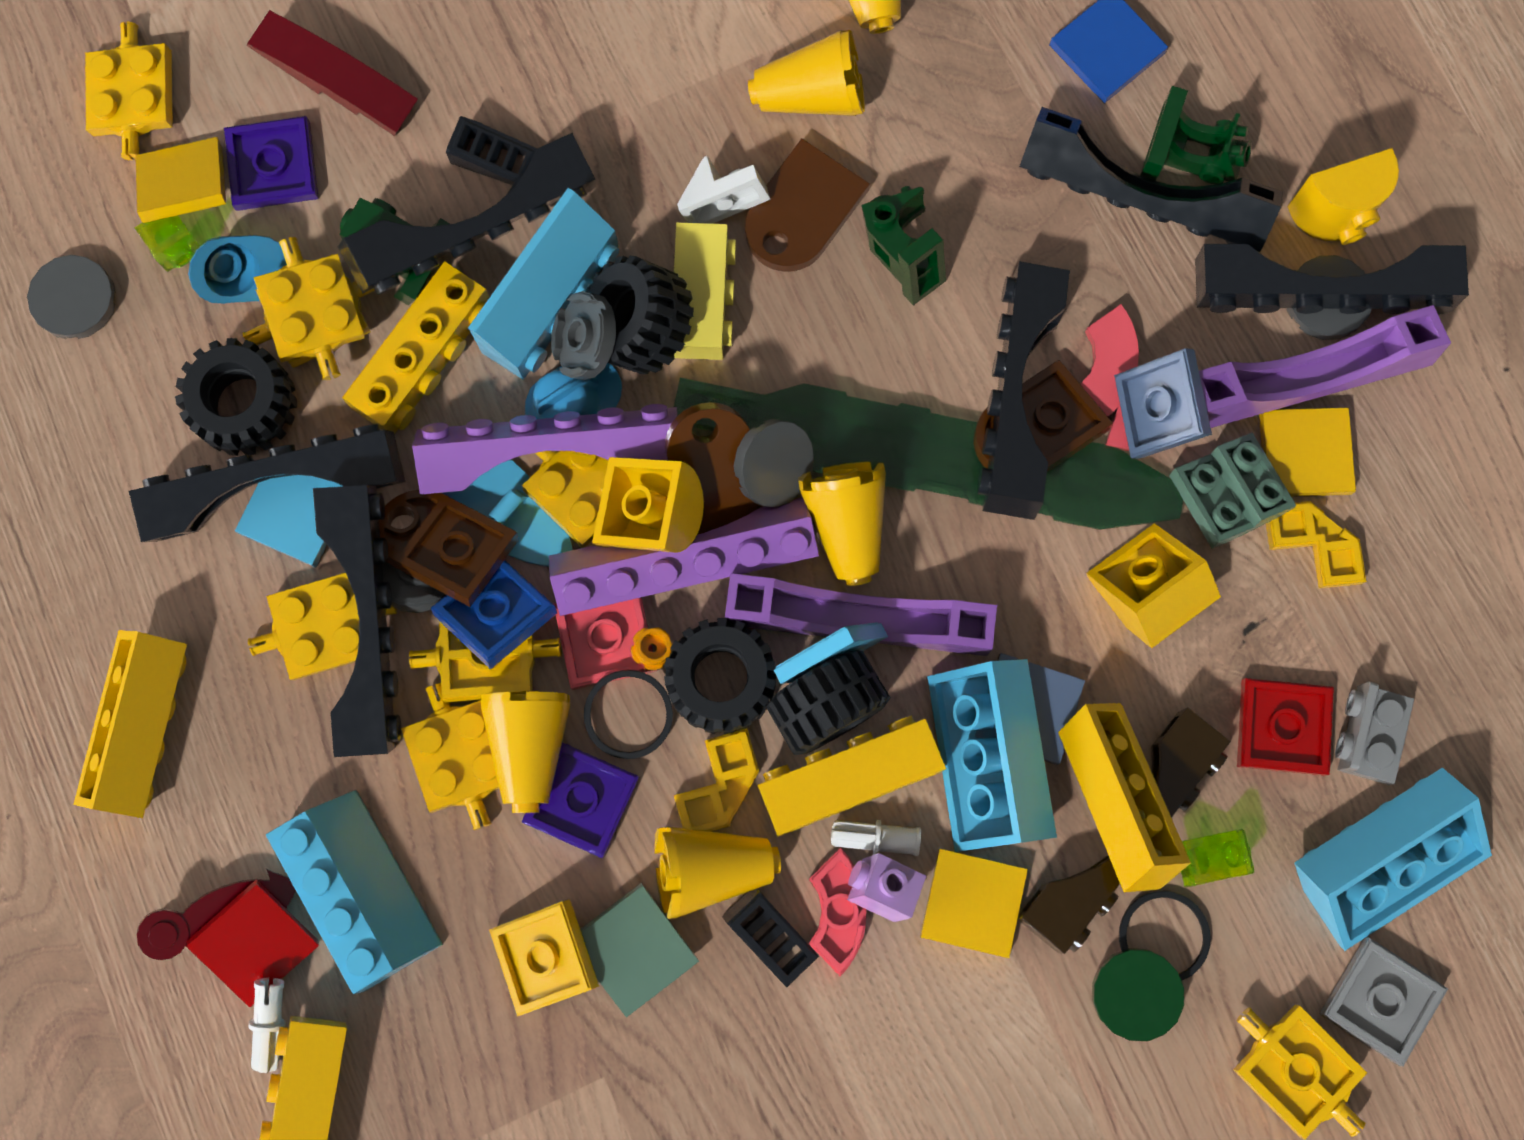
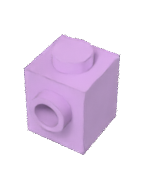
[847,853,926,922]

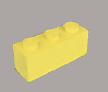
[674,222,736,360]

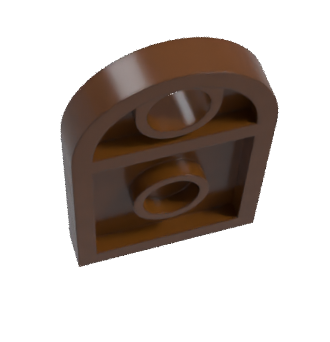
[745,138,870,272]
[973,360,1113,472]
[665,402,763,535]
[379,490,519,607]

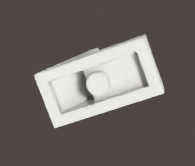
[677,156,771,224]

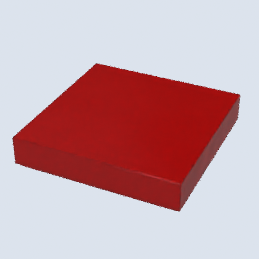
[1237,678,1334,776]
[186,879,319,1007]

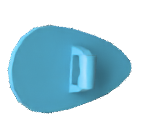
[442,460,573,567]

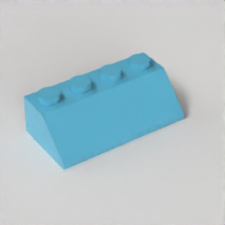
[468,188,619,380]
[927,659,1057,852]
[1294,768,1492,951]
[266,790,443,994]

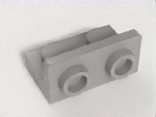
[1335,681,1414,785]

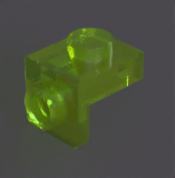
[135,215,200,272]
[1181,829,1254,887]

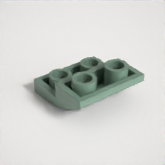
[1169,432,1296,549]
[580,883,699,1018]

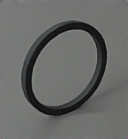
[584,670,673,759]
[1119,891,1211,981]

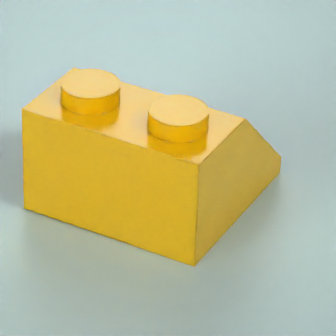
[1086,523,1221,648]

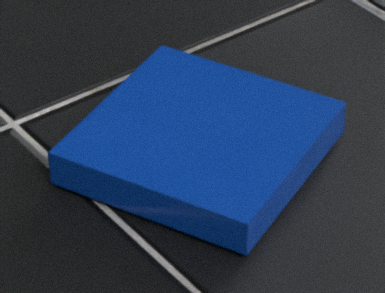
[1049,0,1168,104]
[431,560,557,669]

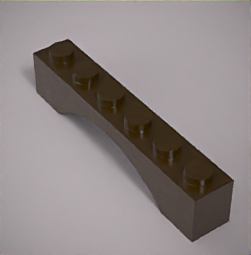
[1017,707,1231,954]

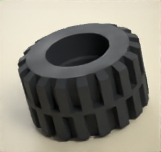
[586,255,694,374]
[175,338,297,456]
[664,618,776,734]
[766,651,891,755]

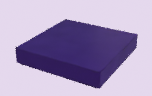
[224,116,319,211]
[522,742,640,859]

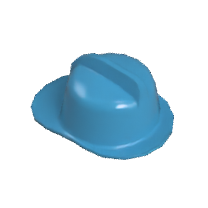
[188,235,287,304]
[525,363,622,419]

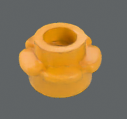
[630,627,673,670]

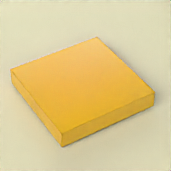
[136,137,226,223]
[1259,408,1356,497]
[920,849,1028,958]
[489,899,600,1017]

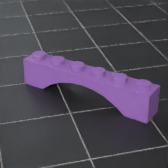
[1199,305,1451,428]
[412,404,677,494]
[549,497,819,616]
[725,573,997,656]

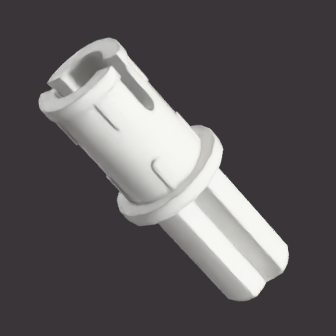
[831,820,921,856]
[248,978,286,1073]

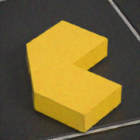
[1266,501,1367,588]
[674,729,759,832]

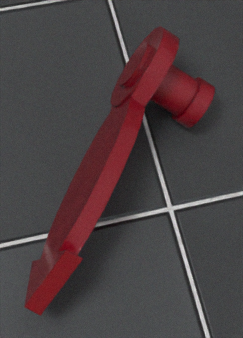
[137,869,296,960]

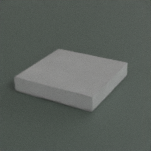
[1319,937,1448,1067]

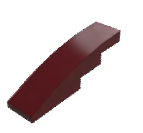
[247,10,418,136]

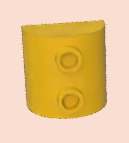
[1287,148,1399,245]
[592,457,704,553]

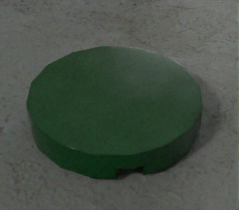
[1092,948,1184,1041]

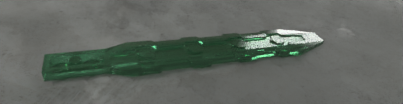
[674,378,1183,530]

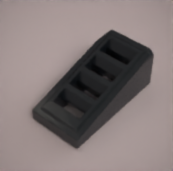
[446,116,537,185]
[722,889,819,987]

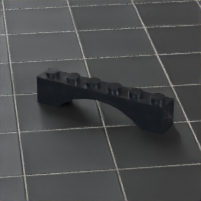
[1019,107,1283,252]
[337,133,595,295]
[1195,244,1469,315]
[977,261,1070,520]
[129,424,406,542]
[313,485,402,757]

